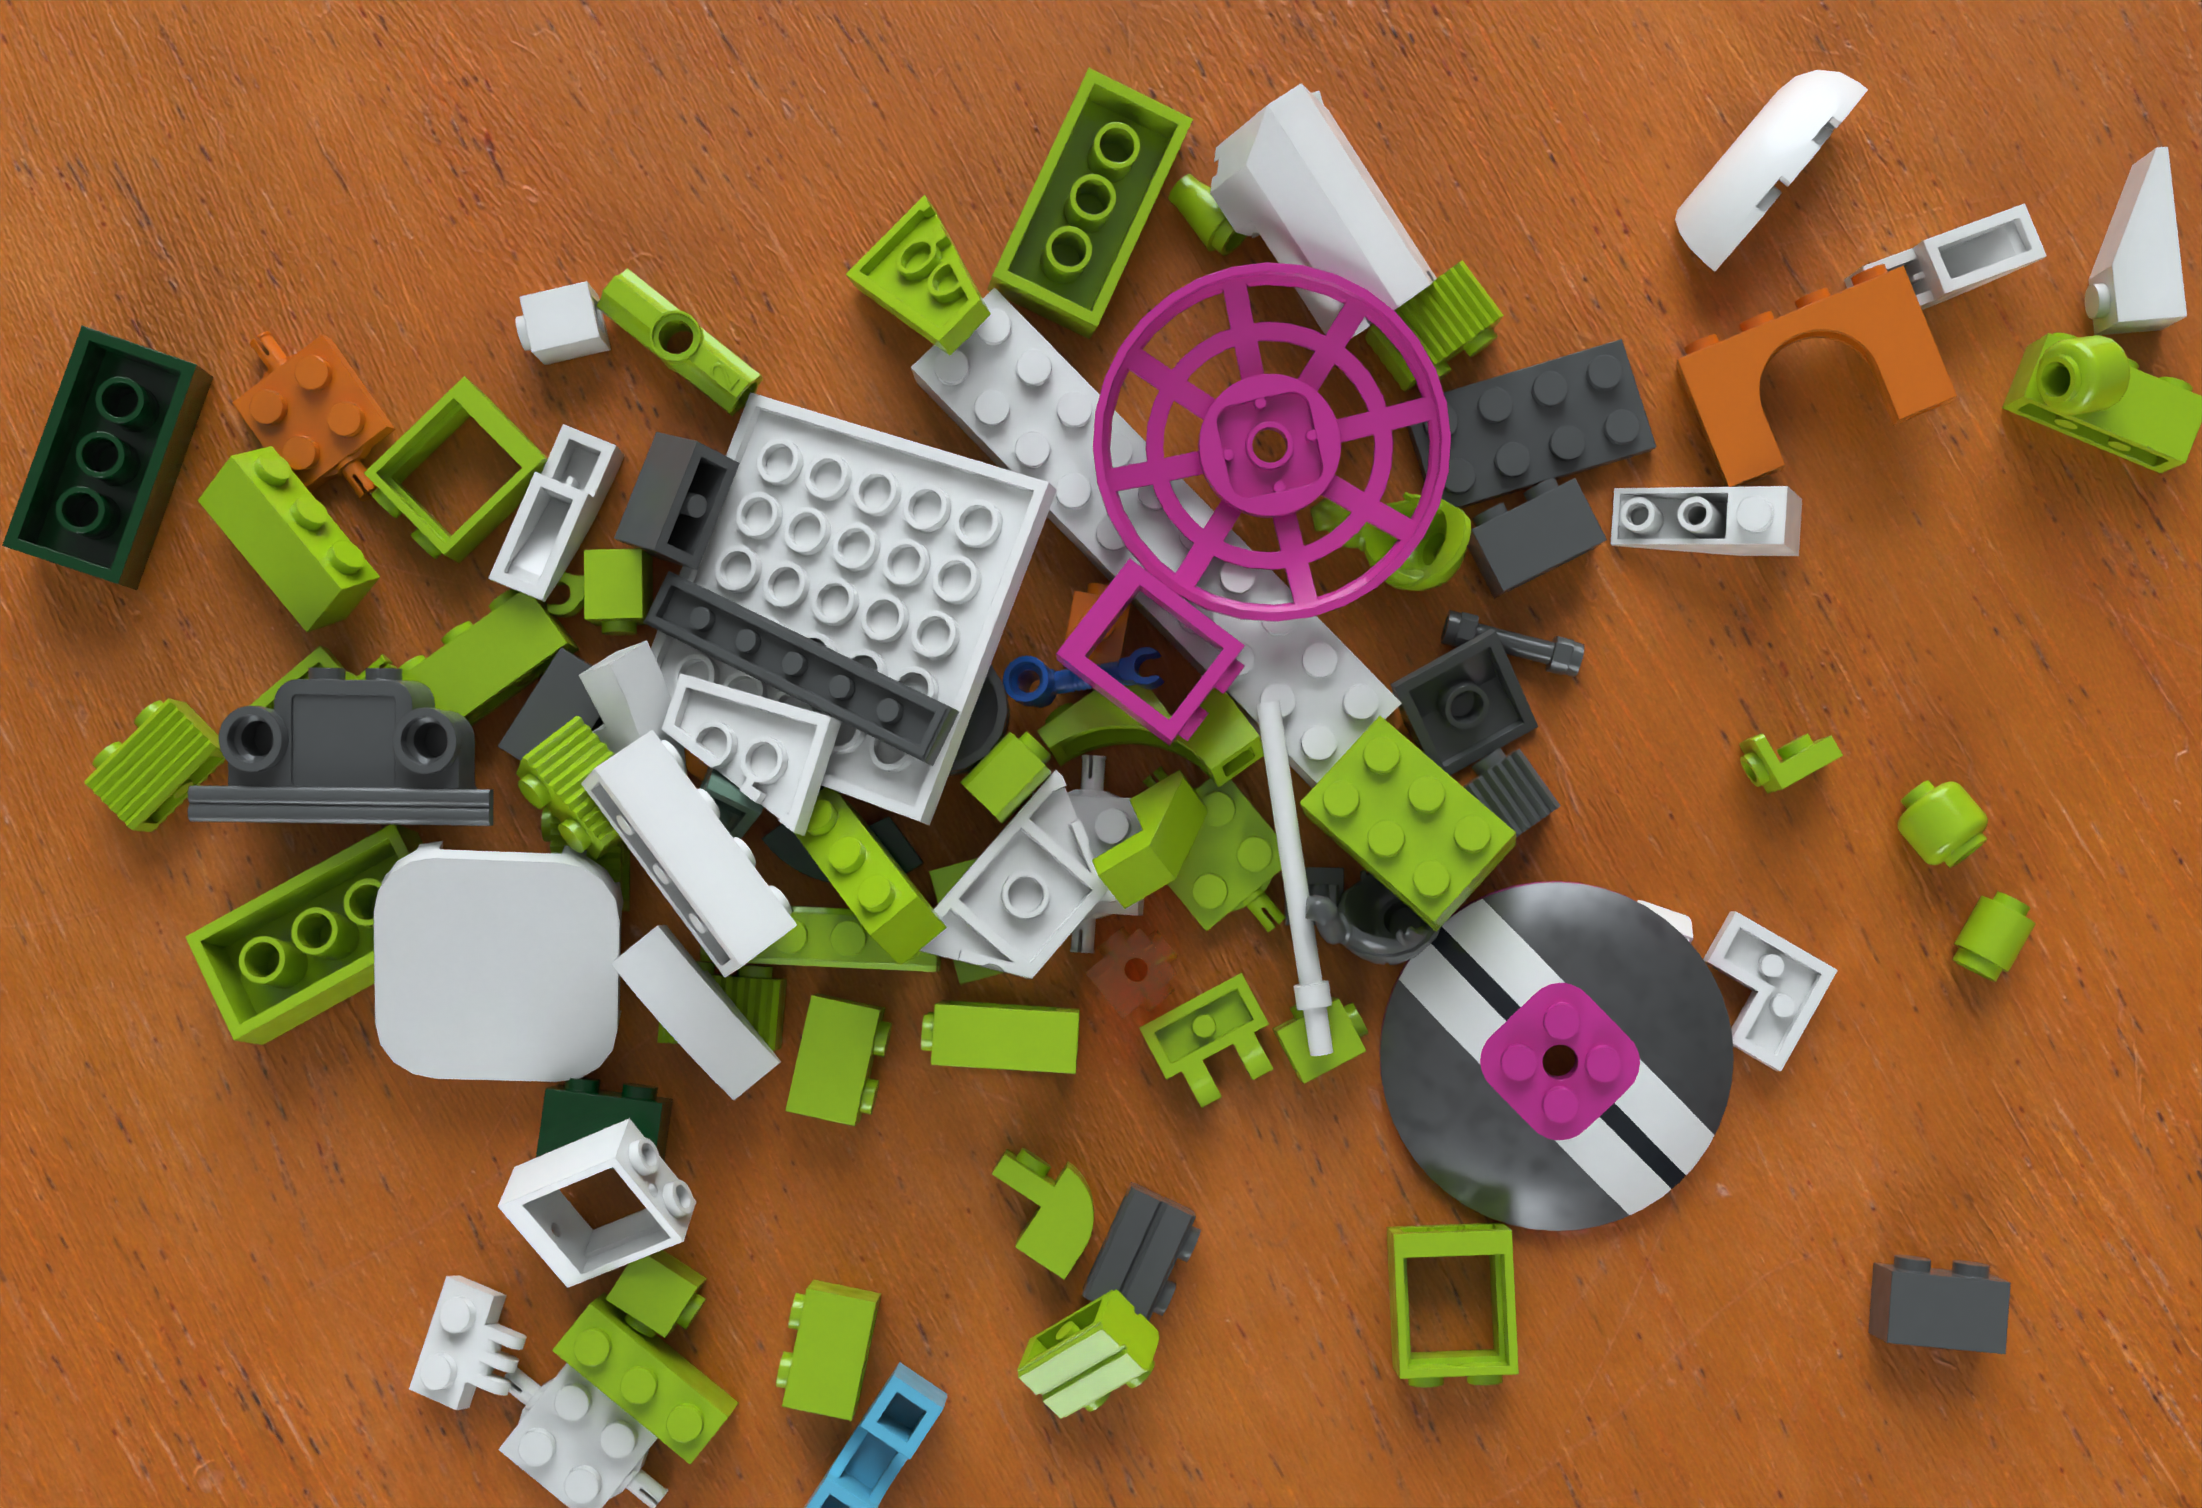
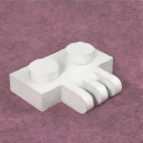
[409,1275,527,1410]

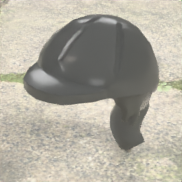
[1305,870,1441,965]

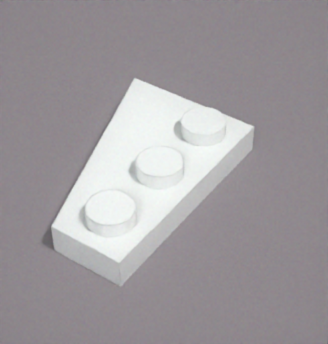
[662,673,842,836]

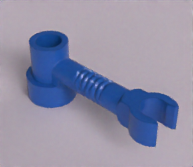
[1003,647,1165,708]

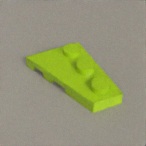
[846,195,991,356]

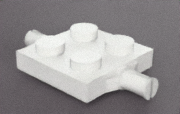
[1032,755,1144,953]
[498,1363,668,1508]

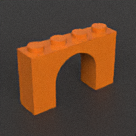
[1676,264,1957,487]

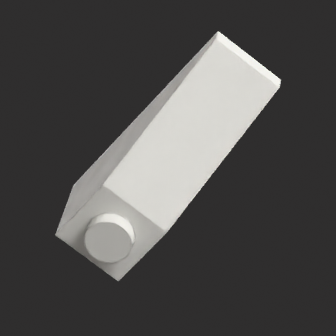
[2085,147,2187,335]

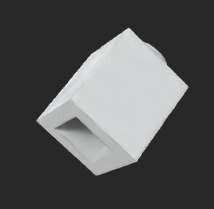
[515,281,611,365]

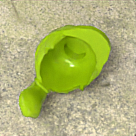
[1310,492,1471,591]

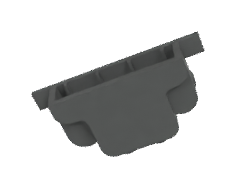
[188,668,494,826]

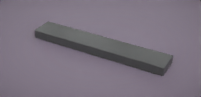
[643,571,960,766]

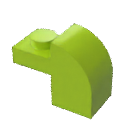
[992,1148,1094,1280]

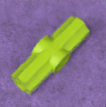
[596,268,763,416]

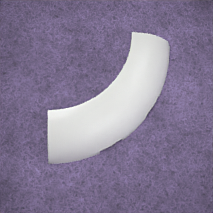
[1675,70,1868,271]

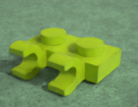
[1139,973,1273,1108]

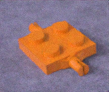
[232,331,396,501]

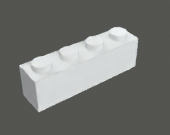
[581,729,797,978]

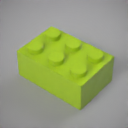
[1300,716,1516,932]

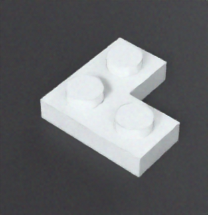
[1703,911,1838,1071]

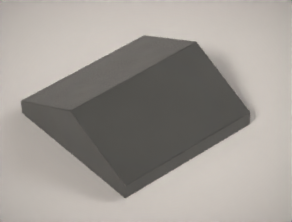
[1391,628,1538,775]

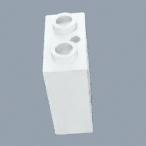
[498,1118,696,1288]

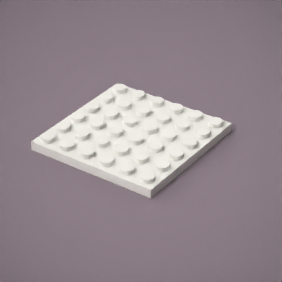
[651,392,1057,826]

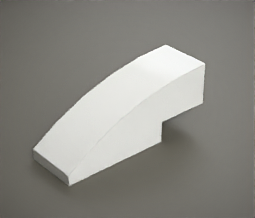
[1844,203,2047,310]
[488,424,625,602]
[579,641,687,775]
[611,925,781,1100]

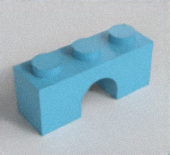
[804,1362,948,1508]

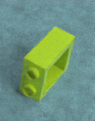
[364,376,548,563]
[921,1000,1080,1074]
[1386,1222,1519,1388]

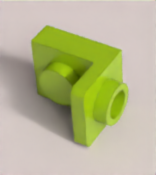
[1739,733,1843,793]

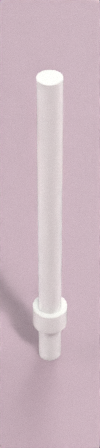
[1256,700,1334,1056]

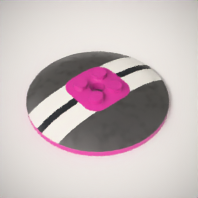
[1379,881,1734,1231]

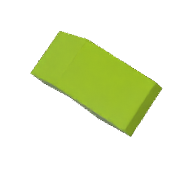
[1092,770,1208,909]

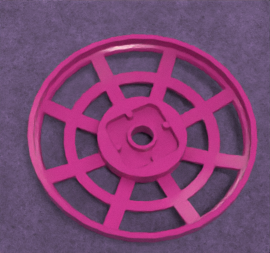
[1093,262,1451,622]

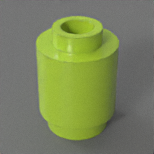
[1952,891,2035,982]

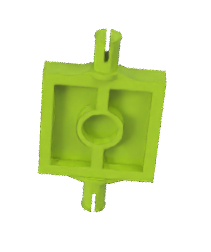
[1143,766,1286,933]

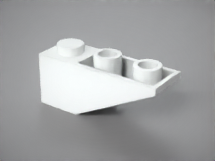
[1611,486,1802,556]

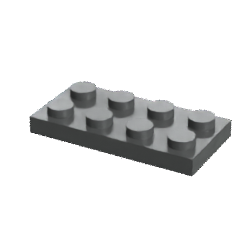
[1407,339,1656,509]

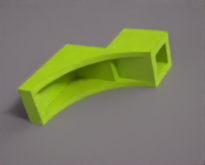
[1037,674,1264,787]

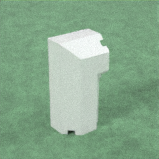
[1210,83,1437,338]

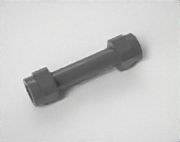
[1441,610,1585,677]

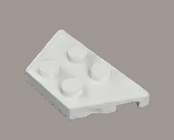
[919,770,1109,979]

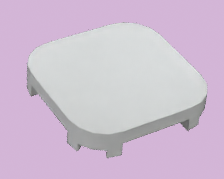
[374,841,624,1082]

